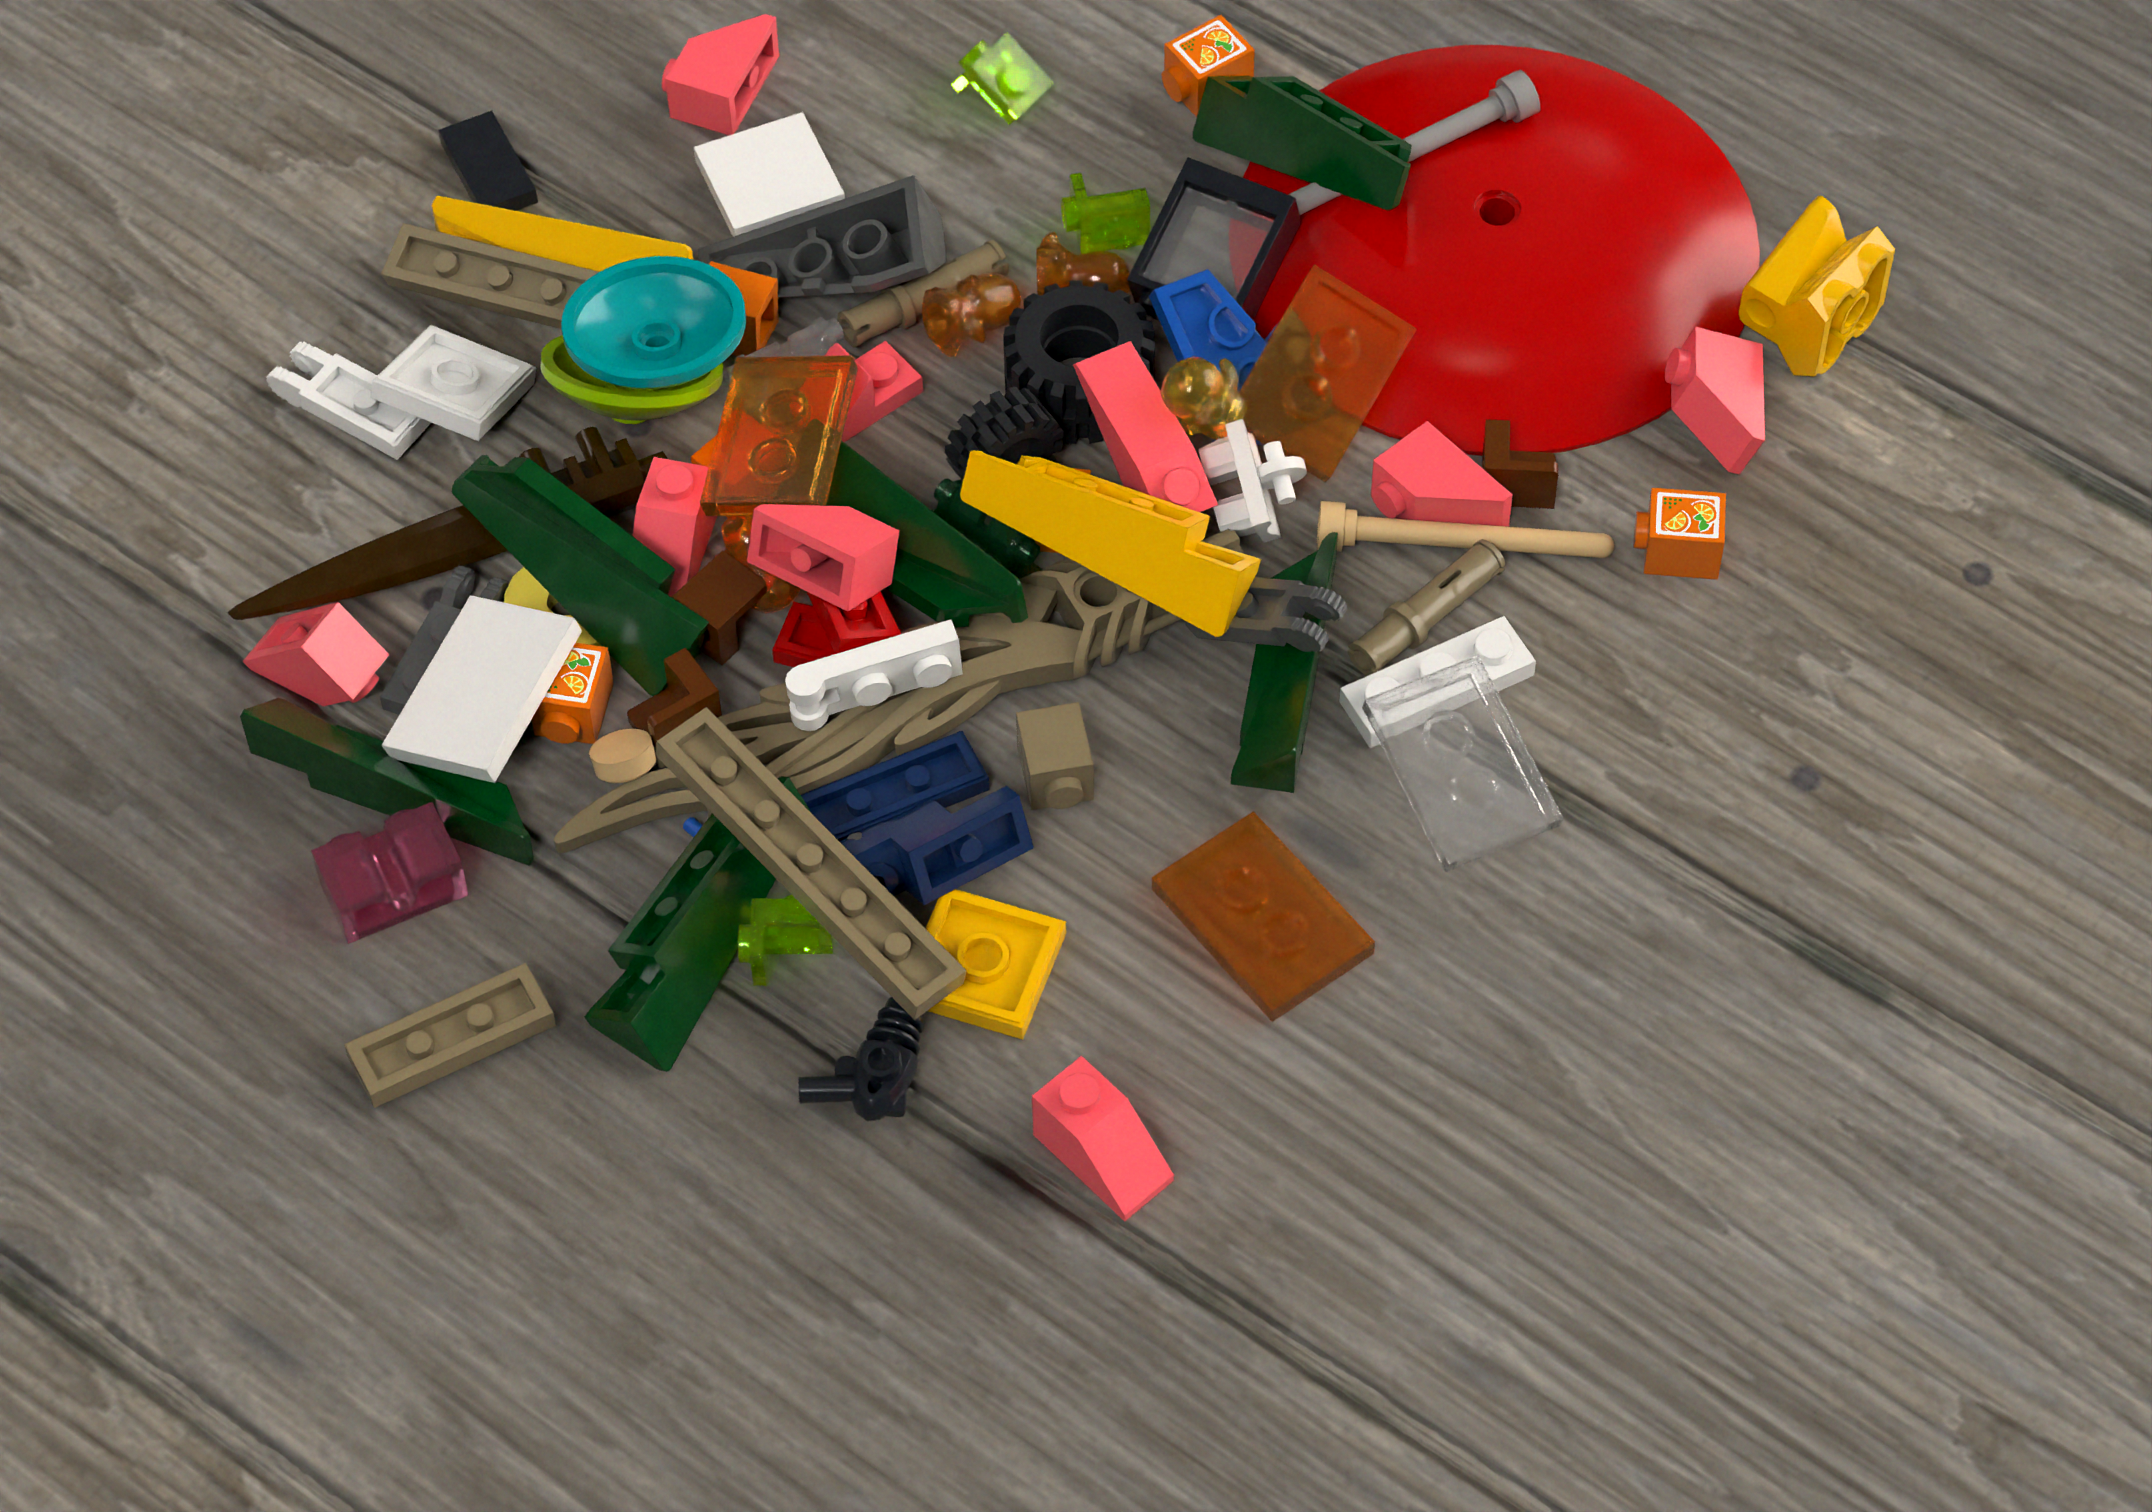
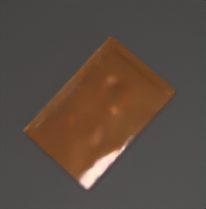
[1222,264,1417,482]
[700,355,858,516]
[1152,811,1375,1022]

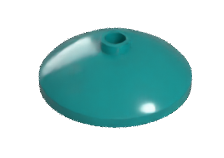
[561,256,746,389]

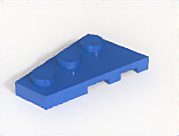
[1149,269,1334,447]

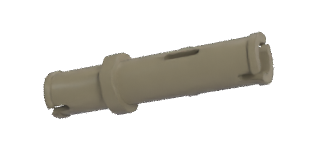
[838,240,1009,347]
[1348,539,1505,676]

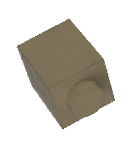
[1016,702,1094,810]

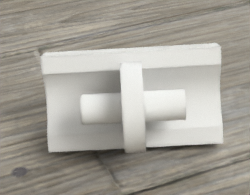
[1198,419,1307,543]

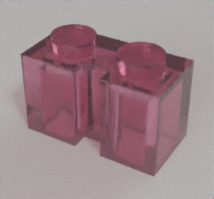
[311,802,469,944]

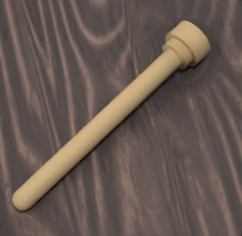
[1317,501,1614,558]

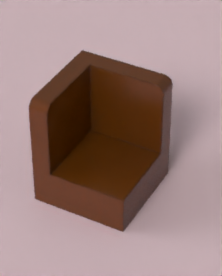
[1482,419,1559,509]
[672,550,767,666]
[627,648,722,753]

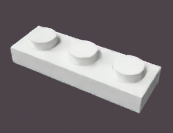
[1339,616,1536,748]

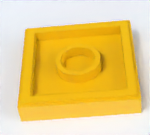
[925,889,1066,1040]

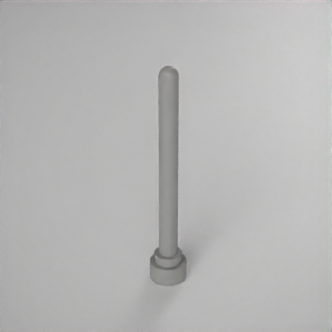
[1288,70,1540,215]

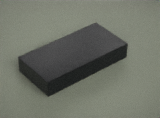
[438,110,538,211]

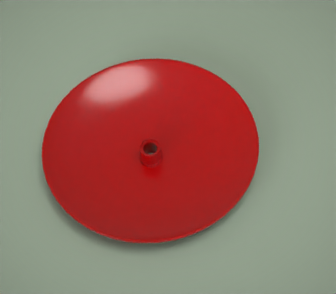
[1229,45,1760,456]

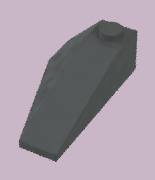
[698,175,947,297]

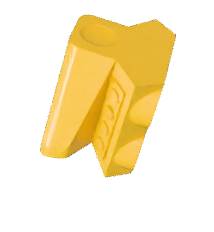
[1739,195,1895,376]

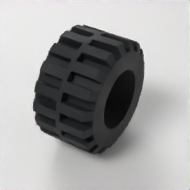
[1003,280,1155,444]

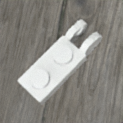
[266,341,432,460]

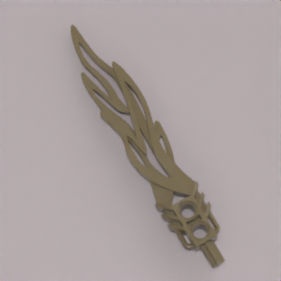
[554,529,1245,853]

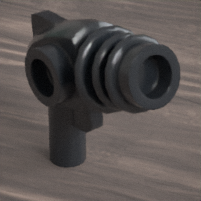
[798,997,924,1122]

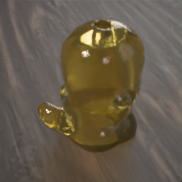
[1160,356,1247,440]

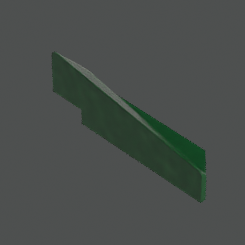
[1231,532,1338,793]
[240,698,534,866]

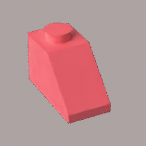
[662,14,779,135]
[1665,327,1765,475]
[1371,421,1513,527]
[632,457,719,597]
[747,504,900,612]
[242,602,389,706]
[1032,1055,1174,1222]

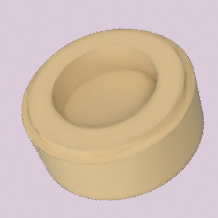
[589,729,657,783]

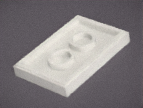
[382,595,582,783]

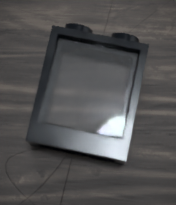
[1127,157,1301,320]

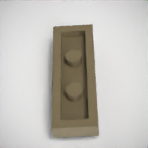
[344,963,556,1108]

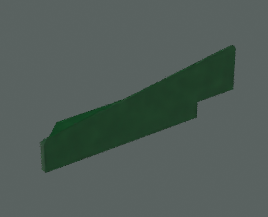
[1192,76,1411,210]
[778,422,1028,628]
[451,455,709,696]
[584,776,810,1072]

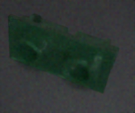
[931,478,1042,579]

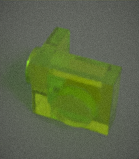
[951,32,1054,125]
[1060,173,1150,255]
[738,895,834,986]

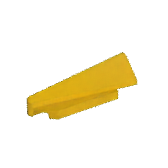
[432,196,693,272]
[960,450,1261,637]

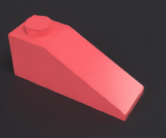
[1073,341,1218,512]

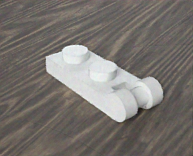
[785,619,963,731]

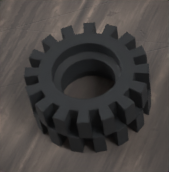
[944,387,1064,481]

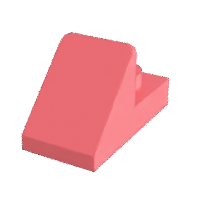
[791,341,923,442]

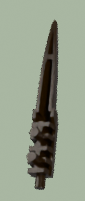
[227,427,667,620]

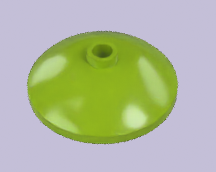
[540,335,723,424]

